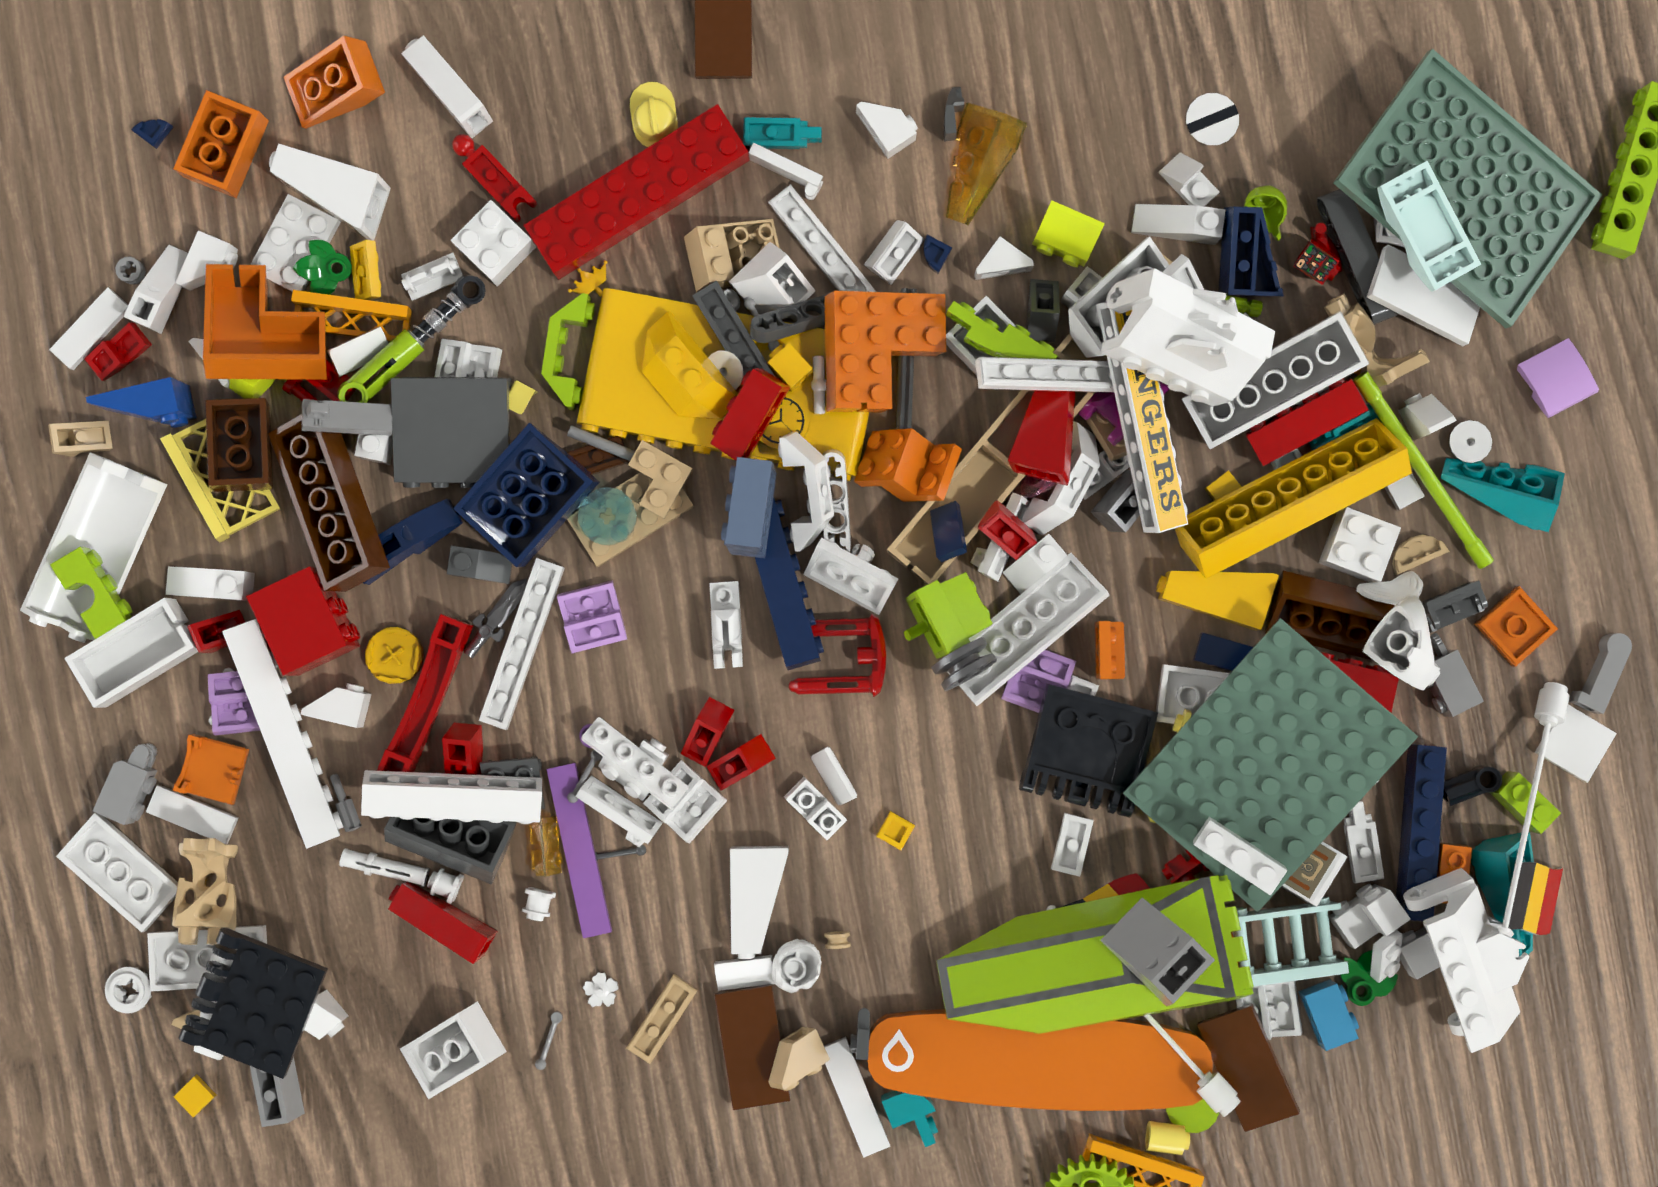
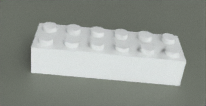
[1182,311,1369,449]

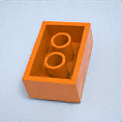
[173,90,269,199]

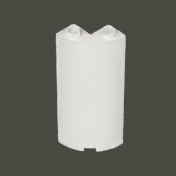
[20,452,167,643]

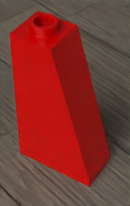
[1008,390,1075,486]
[388,882,498,964]

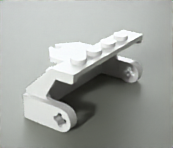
[1101,268,1275,407]
[1403,868,1529,1053]

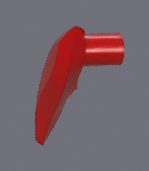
[1310,223,1342,273]

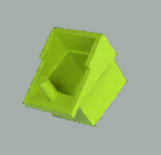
[904,572,993,659]

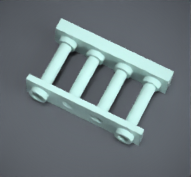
[1235,897,1349,986]

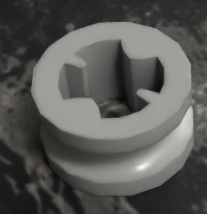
[115,257,146,285]

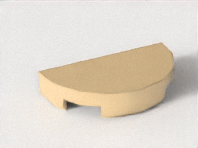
[1392,535,1450,575]

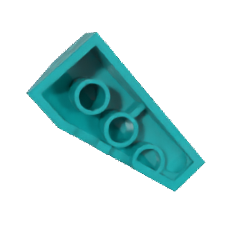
[1440,458,1565,532]

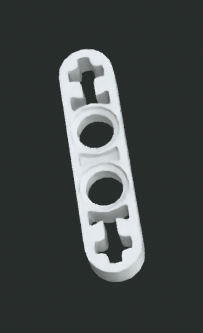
[823,449,851,552]

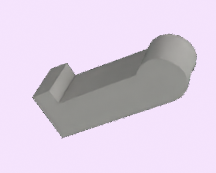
[1569,633,1632,714]

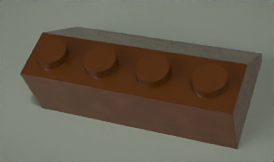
[1265,570,1395,660]

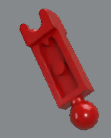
[452,134,537,222]

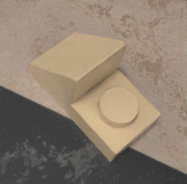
[48,421,113,457]

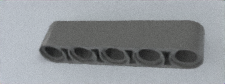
[1317,189,1399,325]

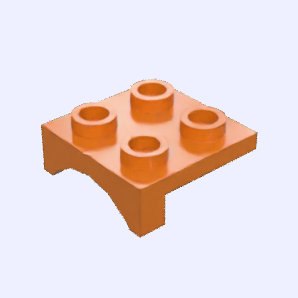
[173,734,250,805]

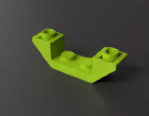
[541,293,595,411]

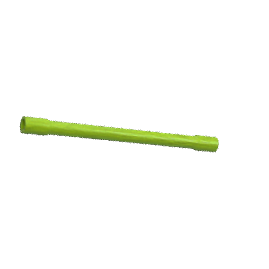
[1353,371,1494,569]

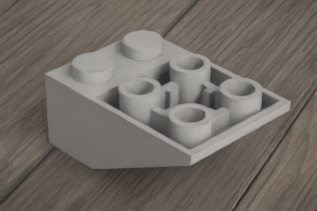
[1100,898,1215,1006]

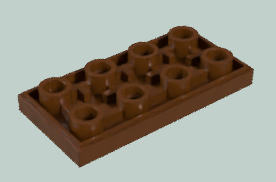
[695,0,752,79]
[715,984,790,1110]
[1197,1003,1300,1132]

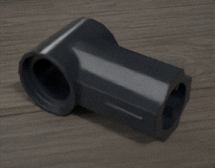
[1443,765,1502,806]

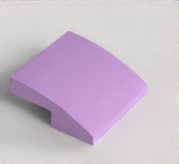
[1517,338,1599,418]
[557,580,627,653]
[1001,650,1076,713]
[208,671,260,736]

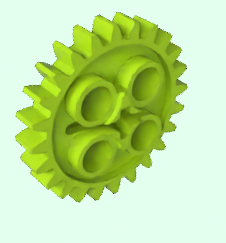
[1045,1154,1136,1187]

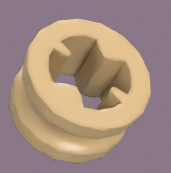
[824,931,851,949]

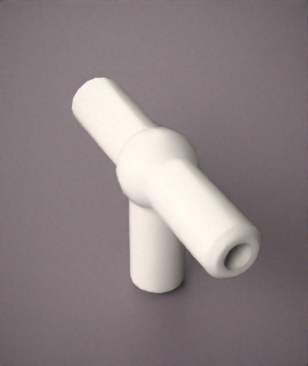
[811,356,826,414]

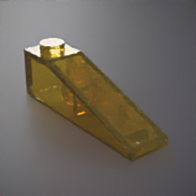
[946,103,1027,225]

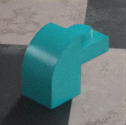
[881,1090,938,1147]

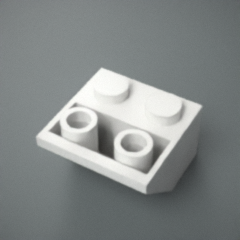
[729,242,815,315]

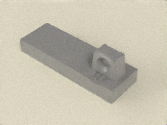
[302,399,392,436]

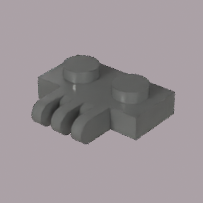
[850,1008,870,1060]

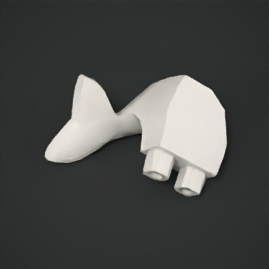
[1356,571,1441,691]

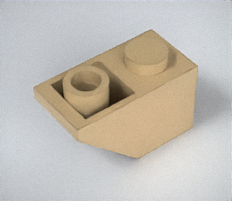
[769,1027,830,1091]

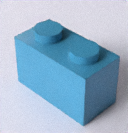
[1298,979,1359,1051]

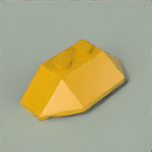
[642,311,738,418]

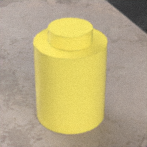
[1145,1121,1190,1155]

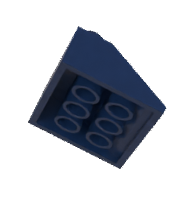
[453,423,600,567]

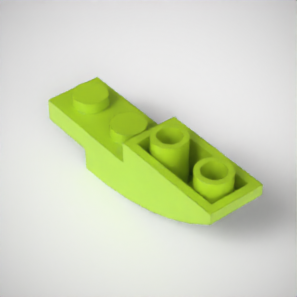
[946,301,1058,359]

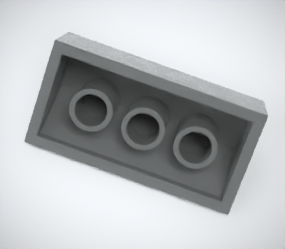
[384,817,516,885]

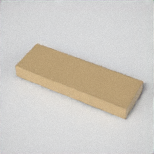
[626,974,698,1064]

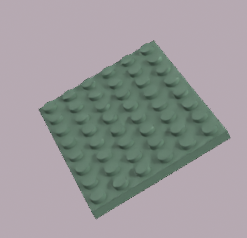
[1333,49,1602,328]
[1123,618,1418,912]

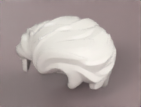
[772,939,821,993]

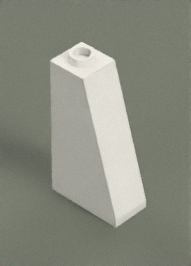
[402,35,493,138]
[730,846,789,959]

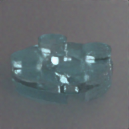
[578,487,637,546]

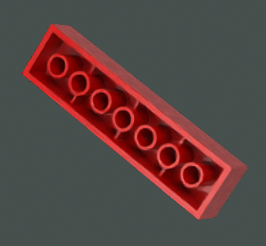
[523,104,750,280]

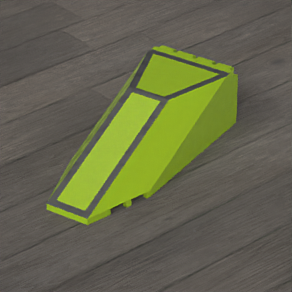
[936,875,1254,1034]

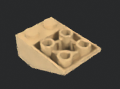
[684,219,780,292]

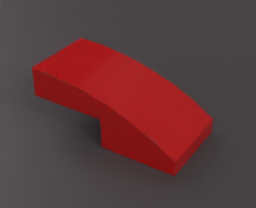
[85,322,152,381]

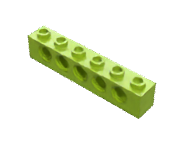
[1591,81,1658,259]

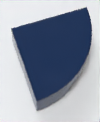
[131,119,173,149]
[924,234,952,274]

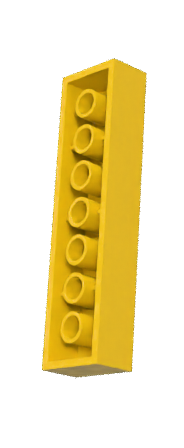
[1175,418,1412,579]

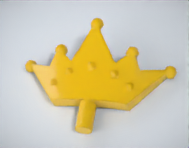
[568,260,608,297]

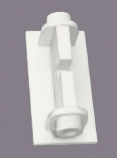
[401,253,463,301]

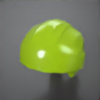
[1244,185,1287,241]

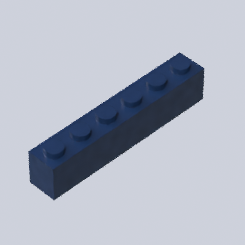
[755,498,824,670]
[1396,744,1447,921]

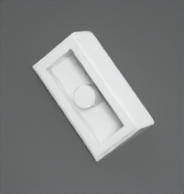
[864,220,925,285]
[326,327,388,377]
[811,746,857,805]
[714,955,775,991]

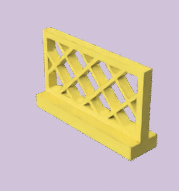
[160,419,280,543]

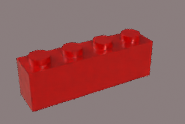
[1246,377,1368,466]

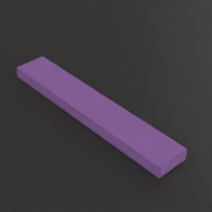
[547,763,612,938]

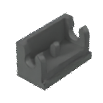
[1422,580,1488,632]

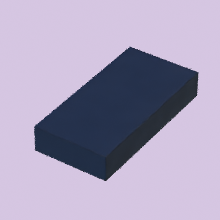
[930,501,967,562]
[1193,632,1253,671]

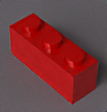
[710,368,790,461]

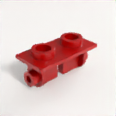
[1161,850,1209,884]

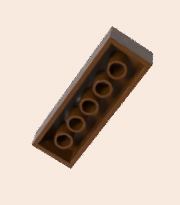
[268,414,390,592]

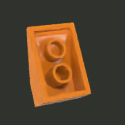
[283,36,385,129]

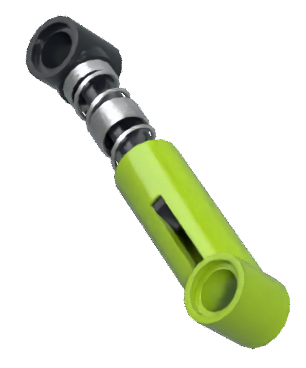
[337,275,486,403]

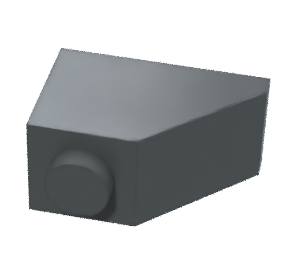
[1026,279,1060,342]
[447,546,512,584]

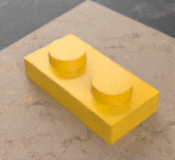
[350,240,381,301]

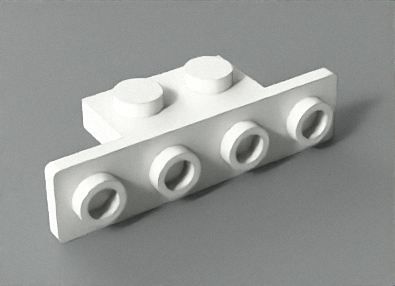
[581,717,689,809]

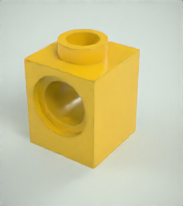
[768,343,813,392]

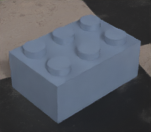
[721,457,777,558]

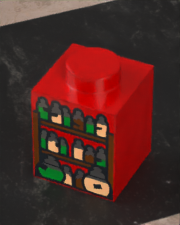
[1294,239,1341,285]

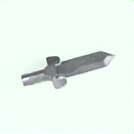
[464,578,527,659]

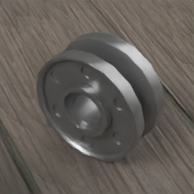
[931,637,997,691]

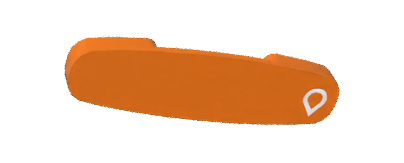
[867,1009,1213,1111]

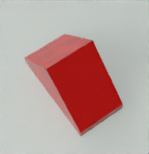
[187,610,245,653]

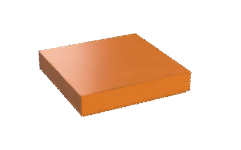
[1474,586,1558,667]

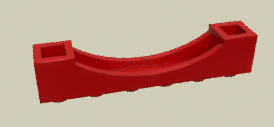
[377,614,473,772]

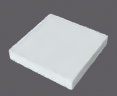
[1534,704,1617,783]

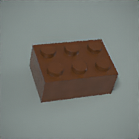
[205,398,273,492]

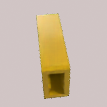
[1156,571,1279,631]

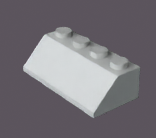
[1068,237,1169,358]

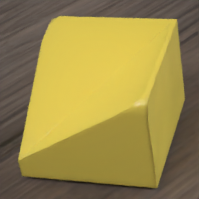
[509,380,538,414]

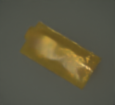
[529,816,562,877]

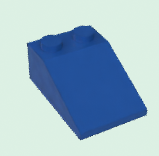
[85,377,197,428]

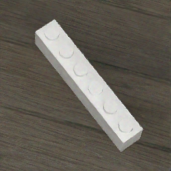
[361,770,542,824]

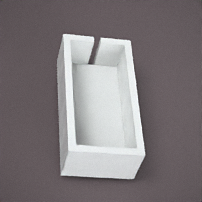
[64,598,198,708]

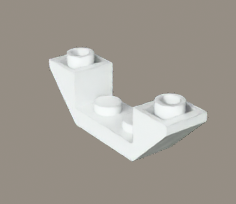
[1021,421,1100,535]
[778,432,834,551]

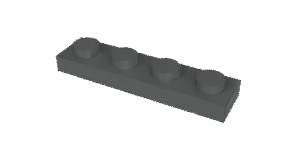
[692,280,775,376]

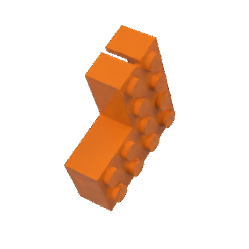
[203,264,326,379]
[824,291,946,413]

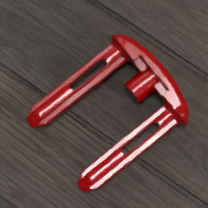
[789,614,887,697]

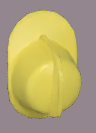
[630,82,678,147]

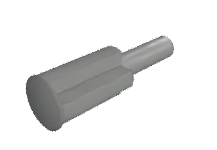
[330,774,362,832]

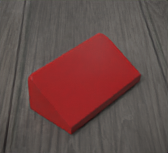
[978,500,1038,560]

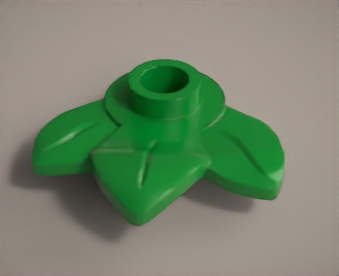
[293,240,352,295]
[1340,950,1398,1006]

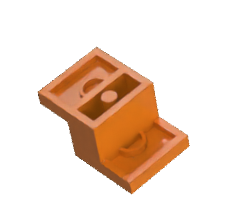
[854,428,962,502]

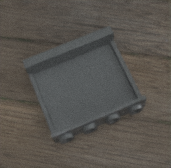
[391,377,512,488]

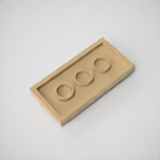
[567,473,694,567]

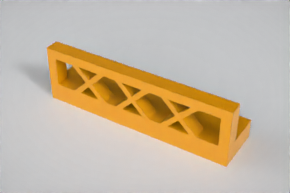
[291,290,412,342]
[1082,1133,1204,1187]

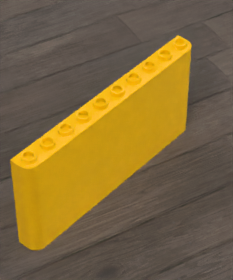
[576,288,870,482]

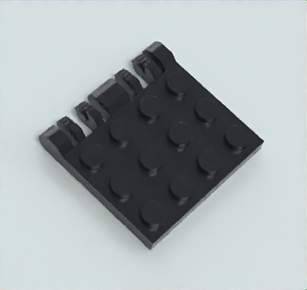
[1019,684,1158,818]
[178,928,328,1079]

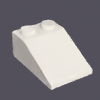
[400,1001,507,1099]

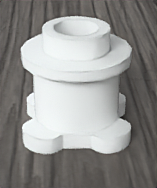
[427,868,464,904]
[522,887,556,921]

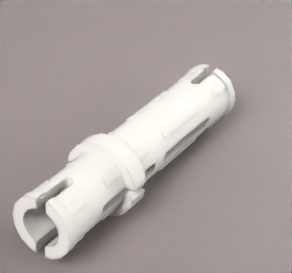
[339,848,430,886]

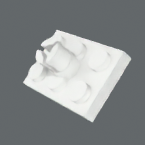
[803,538,898,615]

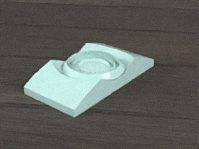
[1377,161,1481,292]

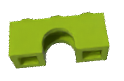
[50,547,133,639]

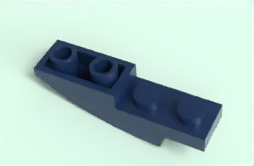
[363,499,463,585]

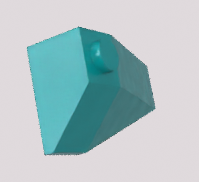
[1471,832,1534,957]

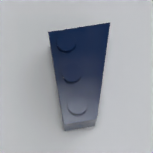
[1218,206,1284,297]

